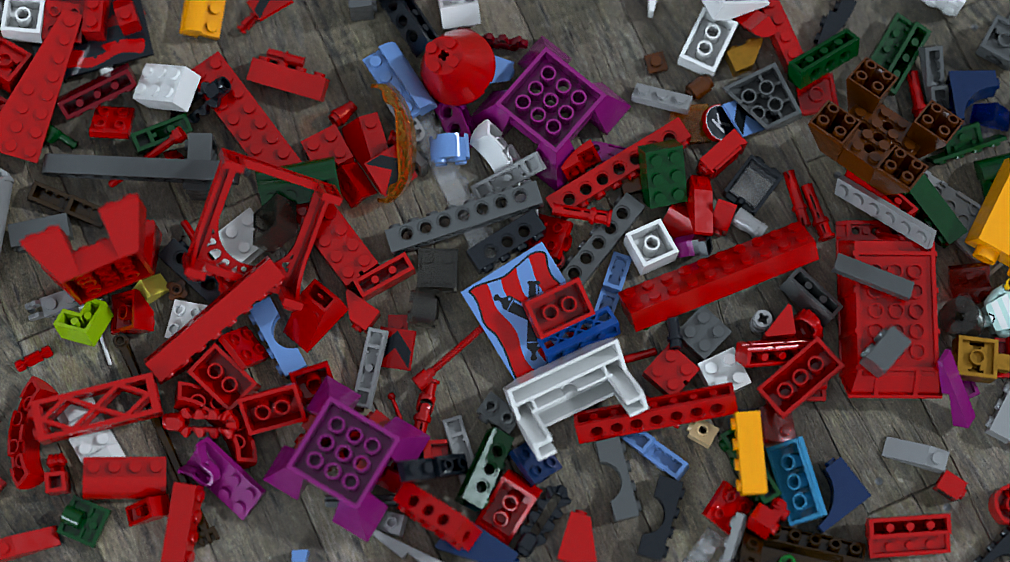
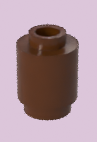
[685,74,714,102]

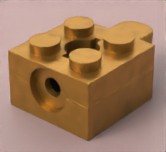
[952,335,1010,384]

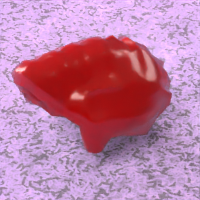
[794,308,824,340]

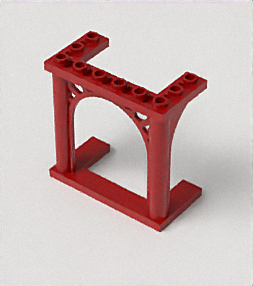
[182,147,343,312]

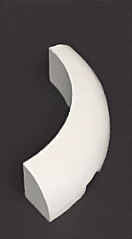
[470,119,539,221]

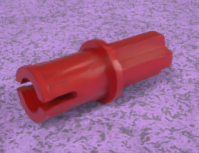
[266,48,305,68]

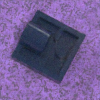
[508,442,563,487]

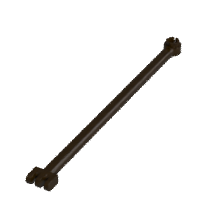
[113,333,220,547]

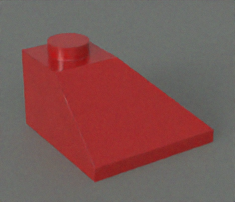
[111,289,155,335]

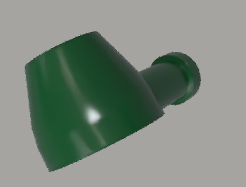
[45,124,79,150]

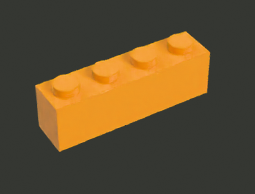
[730,411,768,496]

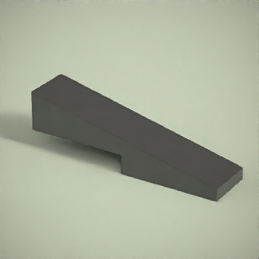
[918,45,950,111]

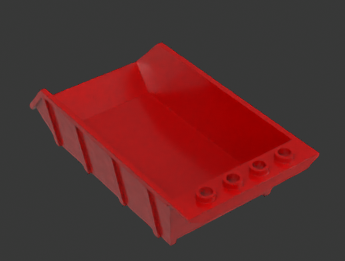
[835,220,943,399]

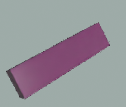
[938,349,976,428]

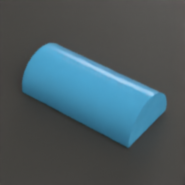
[766,436,828,526]

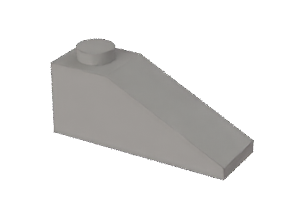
[881,436,950,474]

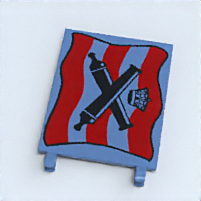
[461,241,592,380]

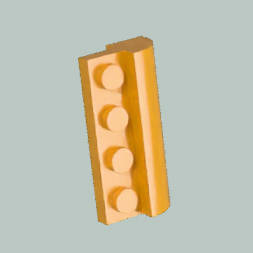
[179,0,226,40]

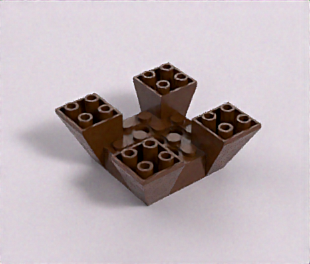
[808,56,964,195]

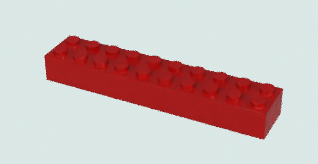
[618,221,819,332]

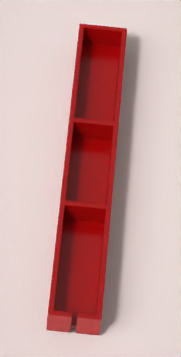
[191,51,379,290]

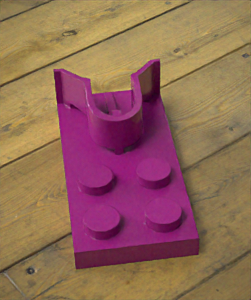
[177,437,266,521]

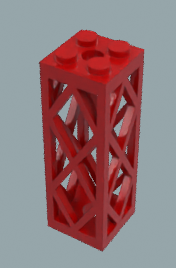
[28,372,164,445]

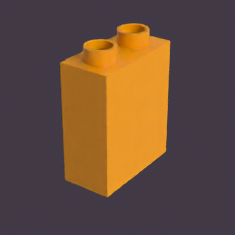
[964,158,1010,277]

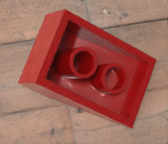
[474,469,543,546]

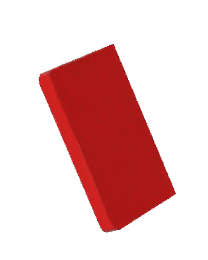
[337,162,377,208]

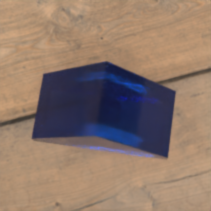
[970,102,1010,132]

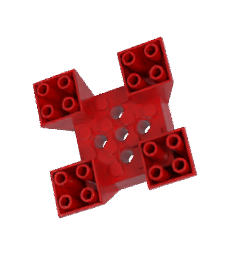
[20,193,162,305]

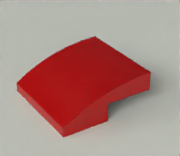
[561,139,602,183]

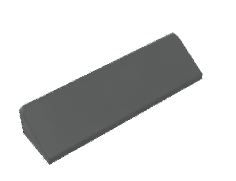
[831,253,915,301]

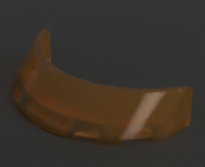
[371,83,417,203]

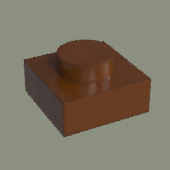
[644,51,668,76]

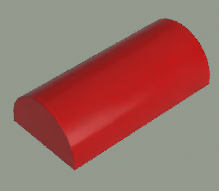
[756,336,845,420]

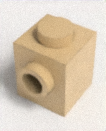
[686,420,719,449]

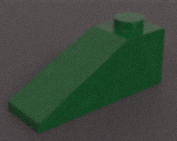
[130,113,193,156]

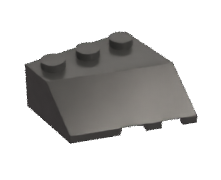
[723,62,802,131]

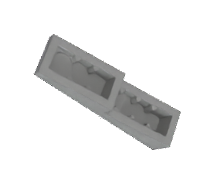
[372,529,442,562]

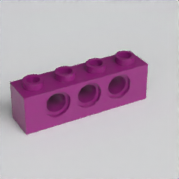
[432,97,476,148]

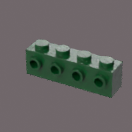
[901,174,968,249]
[718,429,782,505]

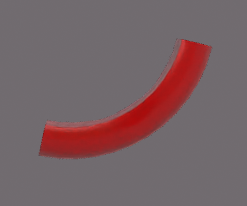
[733,10,778,37]
[7,376,58,490]
[174,381,257,469]

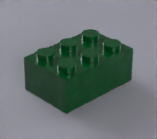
[638,139,688,209]

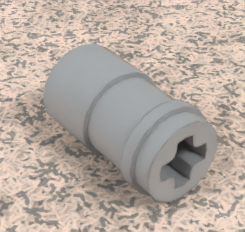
[731,207,768,238]
[749,310,773,335]

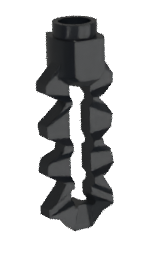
[170,76,231,123]
[514,485,572,559]

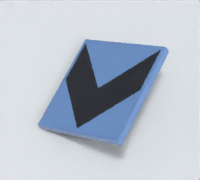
[722,100,765,138]

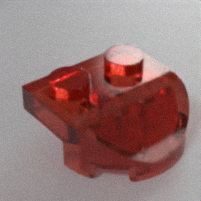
[948,262,992,306]
[756,404,796,445]

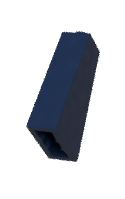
[435,522,520,562]

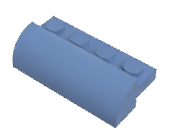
[362,42,438,124]

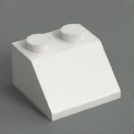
[438,0,481,30]

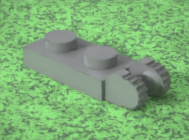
[25,290,84,321]

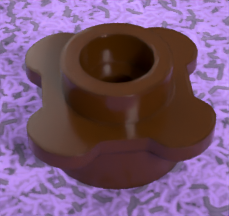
[166,279,188,301]

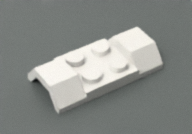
[54,397,126,464]

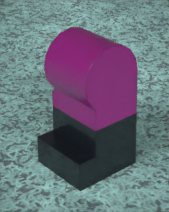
[673,234,713,258]

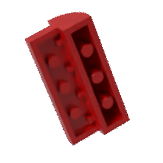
[83,457,166,500]
[865,513,952,558]

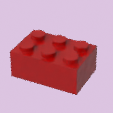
[521,277,595,339]

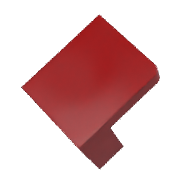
[423,439,448,458]

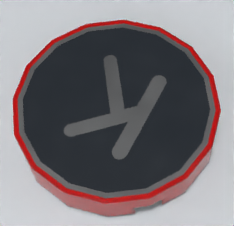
[701,104,737,143]

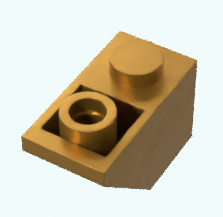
[724,37,763,78]

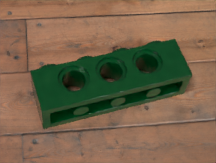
[787,28,860,90]
[455,427,515,512]

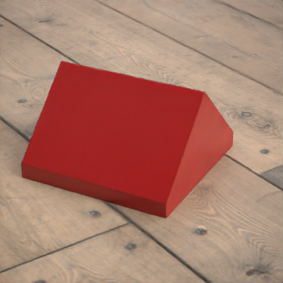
[662,202,694,239]
[760,303,796,340]
[289,361,334,404]

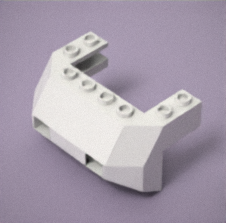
[503,337,649,461]

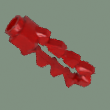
[162,407,239,439]

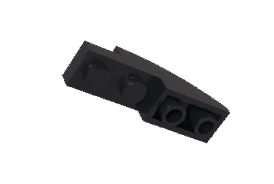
[813,0,857,46]
[397,453,469,483]

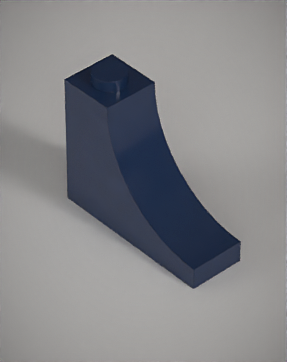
[945,70,1000,130]
[816,457,872,534]

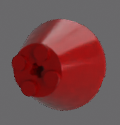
[420,29,496,106]

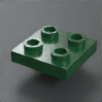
[57,495,112,549]

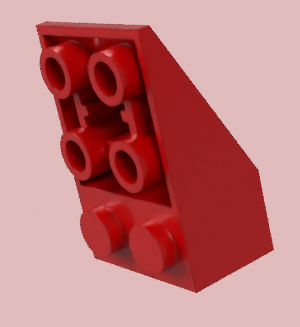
[283,279,349,353]

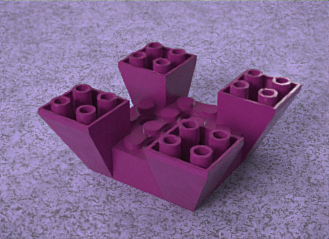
[471,35,631,191]
[263,375,431,543]

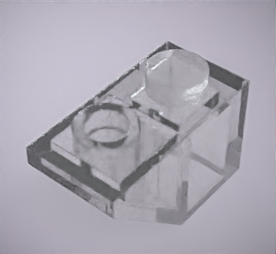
[682,527,724,562]

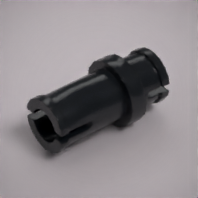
[666,317,683,350]

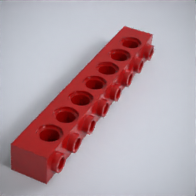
[545,117,691,220]
[573,382,738,444]

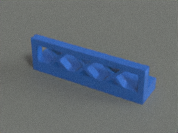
[537,306,621,364]

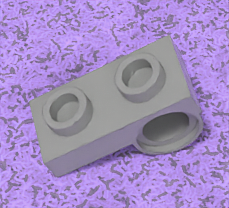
[376,511,408,537]

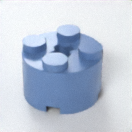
[429,133,470,167]

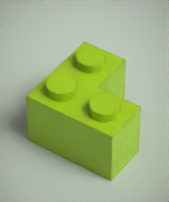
[53,299,114,347]

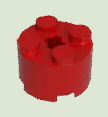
[988,484,1010,526]

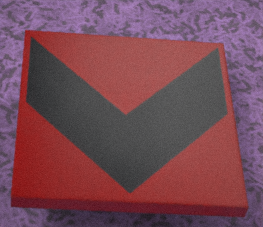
[246,0,294,22]
[364,143,418,197]
[380,326,416,371]

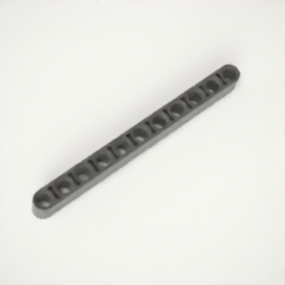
[42,153,240,185]

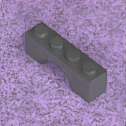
[595,436,642,523]

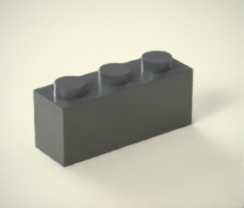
[7,213,74,253]
[779,267,844,328]

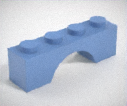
[248,296,308,380]

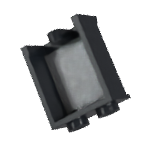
[722,154,783,217]

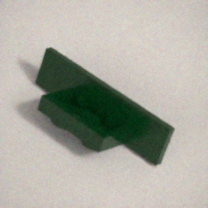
[927,121,1007,165]

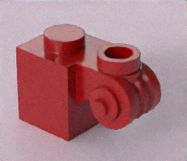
[44,453,71,496]
[746,498,790,540]

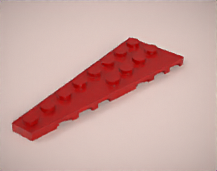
[0,9,83,164]

